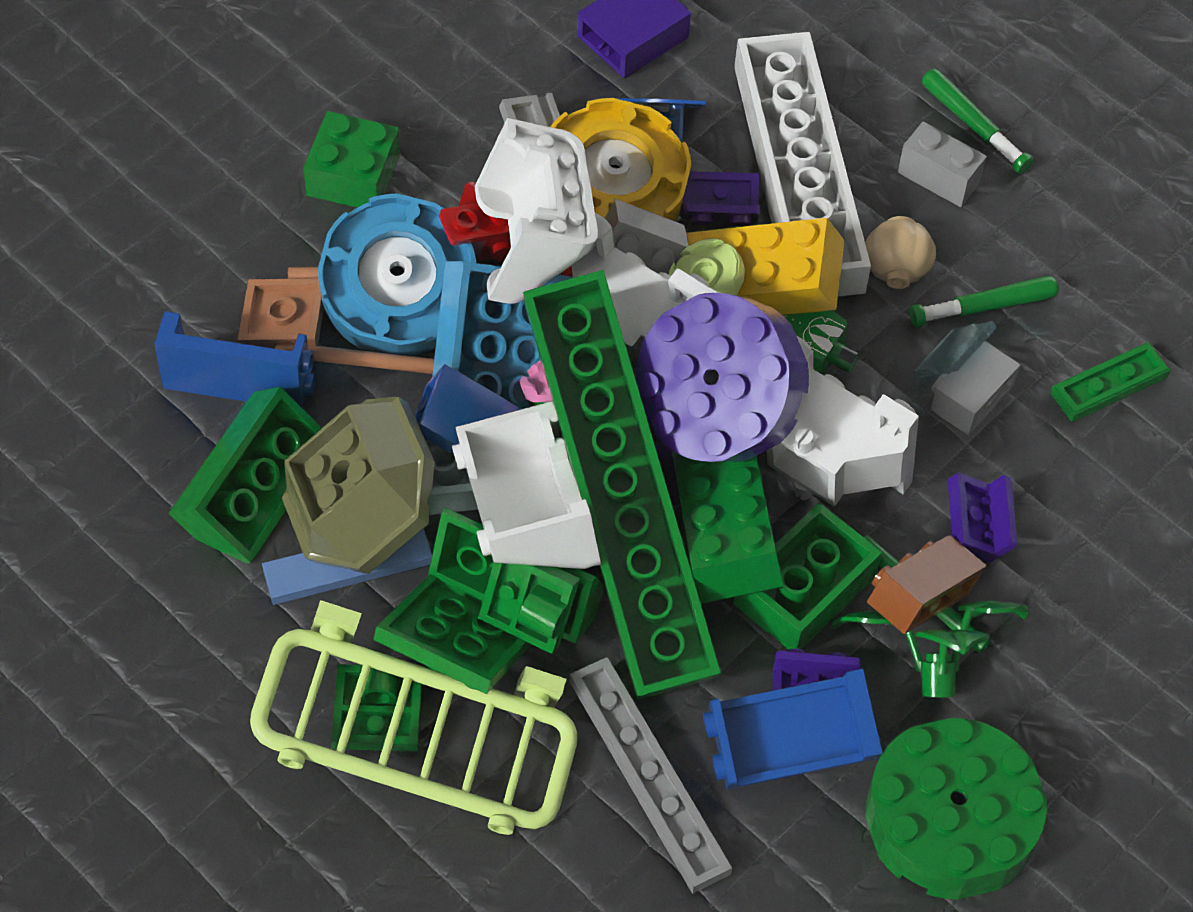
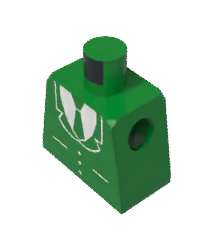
[783,310,860,376]

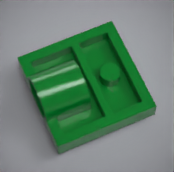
[478,563,580,654]
[331,664,422,752]

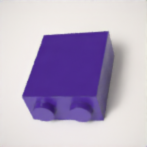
[577,0,691,79]

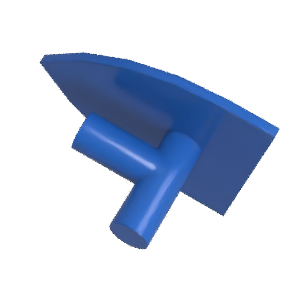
[617,98,706,143]

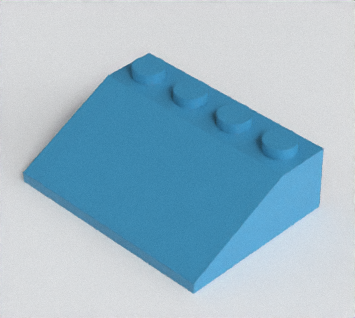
[432,261,573,409]

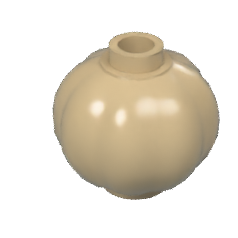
[865,216,936,289]

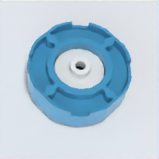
[318,193,476,356]

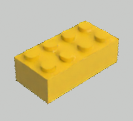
[686,218,844,315]

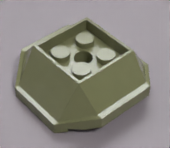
[282,397,435,574]

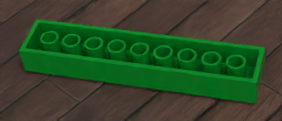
[523,270,721,700]

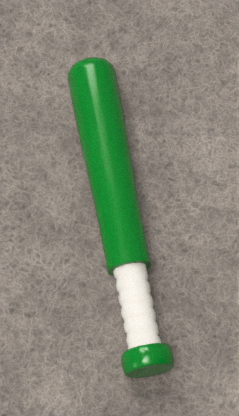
[922,69,1034,174]
[909,276,1059,327]

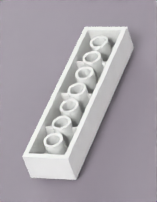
[734,32,871,296]

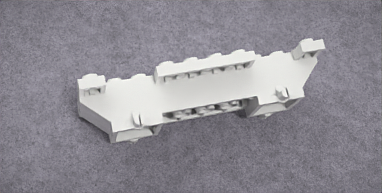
[571,213,919,506]

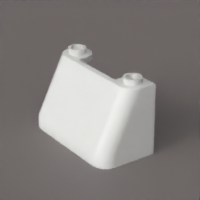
[475,118,598,304]
[452,401,601,569]

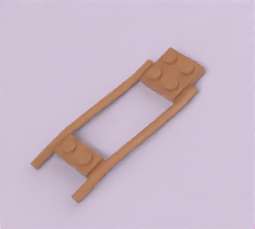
[237,267,434,374]

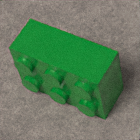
[733,503,882,650]

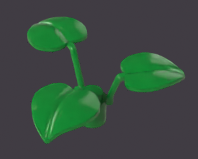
[832,601,1029,697]

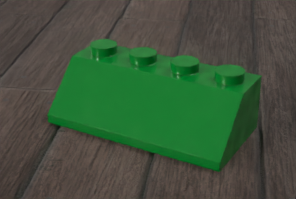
[168,386,322,563]
[428,508,605,644]

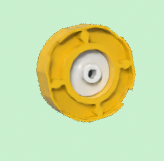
[550,98,692,222]

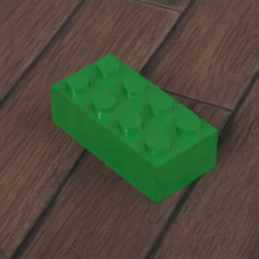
[672,452,784,604]

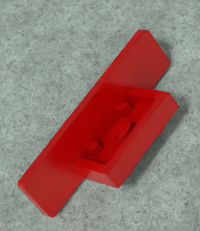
[439,203,511,261]

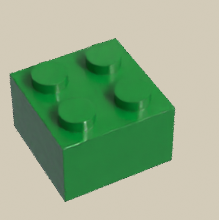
[303,111,400,207]

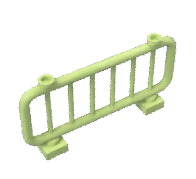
[250,600,578,835]

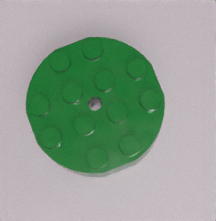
[865,718,1047,900]

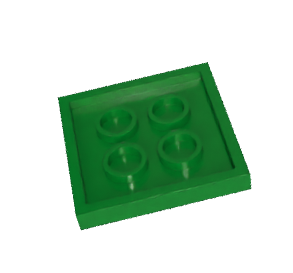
[373,574,531,694]

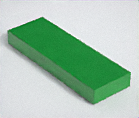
[1050,342,1171,422]

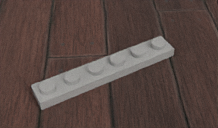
[569,657,732,894]

